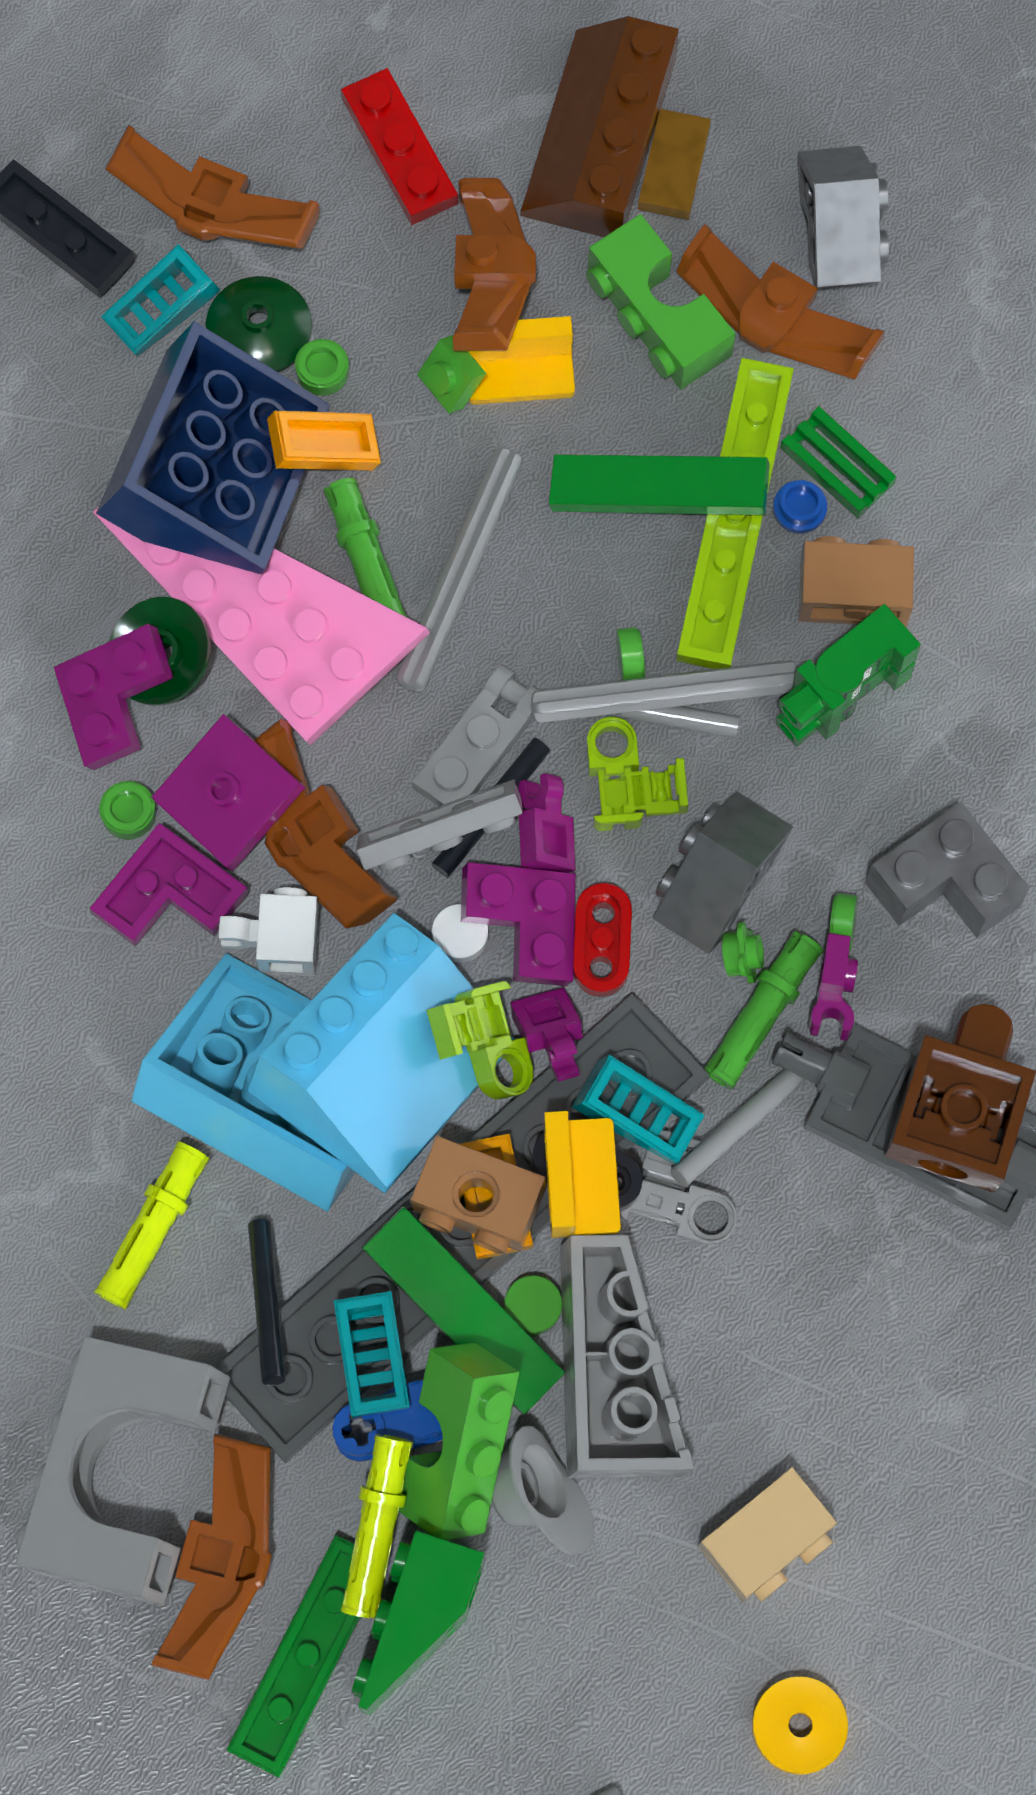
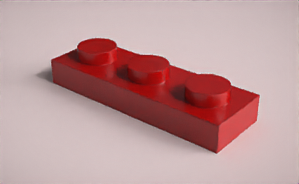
[341,68,458,226]

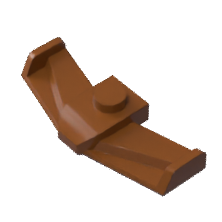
[105,125,320,249]
[453,178,536,351]
[676,224,885,380]
[255,719,397,929]
[151,1433,273,1680]

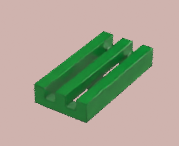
[780,406,897,519]

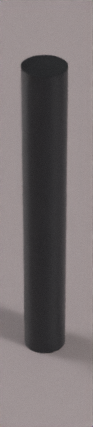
[432,738,550,878]
[248,1219,285,1386]

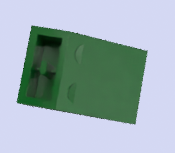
[351,1531,485,1716]

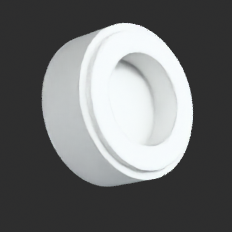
[432,904,488,963]

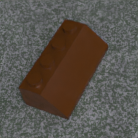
[520,16,679,237]

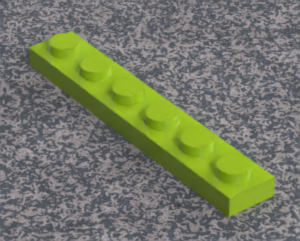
[676,358,794,669]

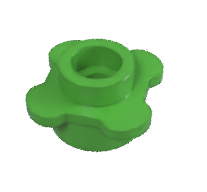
[722,922,764,984]

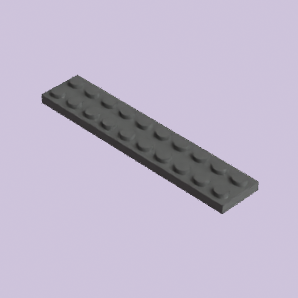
[215,994,709,1464]

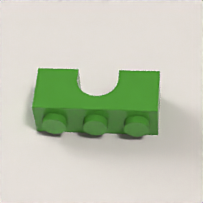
[586,214,736,390]
[399,1342,520,1540]

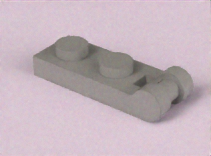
[412,664,539,806]

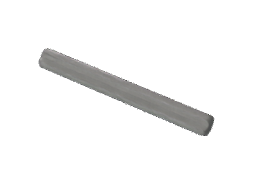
[397,448,522,693]
[531,660,797,723]

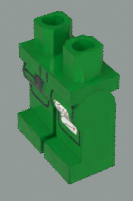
[775,603,921,747]

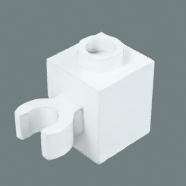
[219,887,319,976]

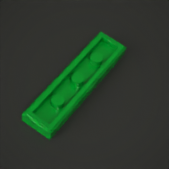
[549,454,770,515]
[361,1207,565,1415]
[226,1535,361,1778]

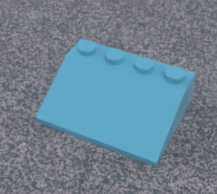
[247,913,515,1194]
[131,953,355,1212]

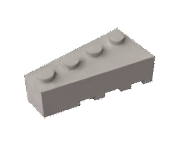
[560,1235,694,1478]

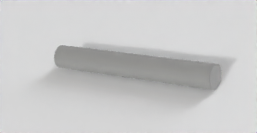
[607,706,740,738]
[671,1069,805,1187]

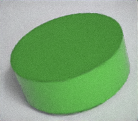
[295,339,349,396]
[616,627,645,680]
[99,781,157,840]
[829,893,858,951]
[504,1275,562,1336]

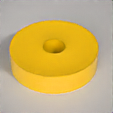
[751,1676,848,1775]

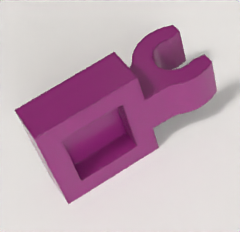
[518,773,576,873]
[809,933,858,1041]
[510,987,583,1082]

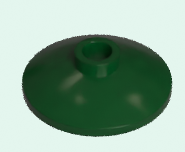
[206,276,312,372]
[109,597,210,706]

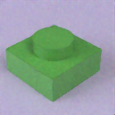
[417,335,486,414]

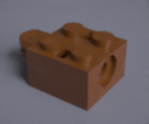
[885,1004,1036,1193]

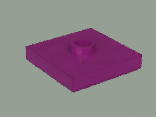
[151,714,306,871]

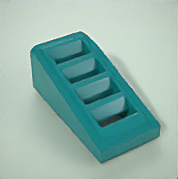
[101,244,221,357]
[572,1055,705,1165]
[333,1291,410,1418]

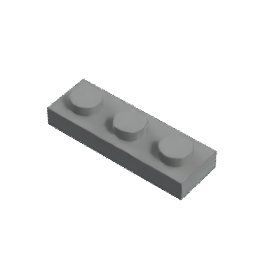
[357,779,523,871]

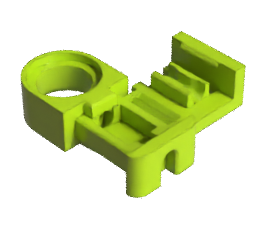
[586,717,688,831]
[426,981,533,1100]

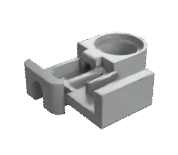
[621,1130,737,1245]

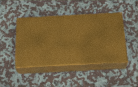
[638,109,711,220]

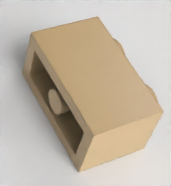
[698,1468,837,1603]

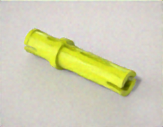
[94,1141,210,1310]
[341,1434,413,1619]

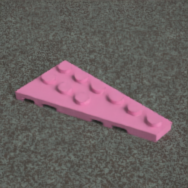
[93,508,431,745]

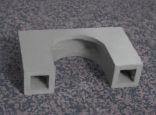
[15,1336,230,1606]

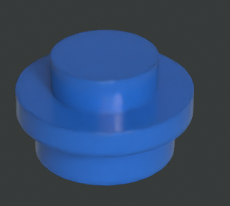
[773,480,827,534]

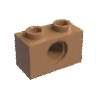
[411,1136,546,1254]

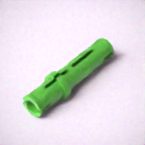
[323,478,407,617]
[703,931,823,1090]

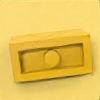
[468,316,575,405]
[544,1111,621,1238]

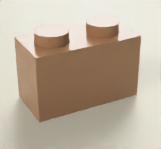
[798,536,914,627]

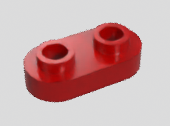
[573,883,632,997]

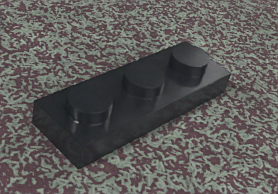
[0,159,134,298]

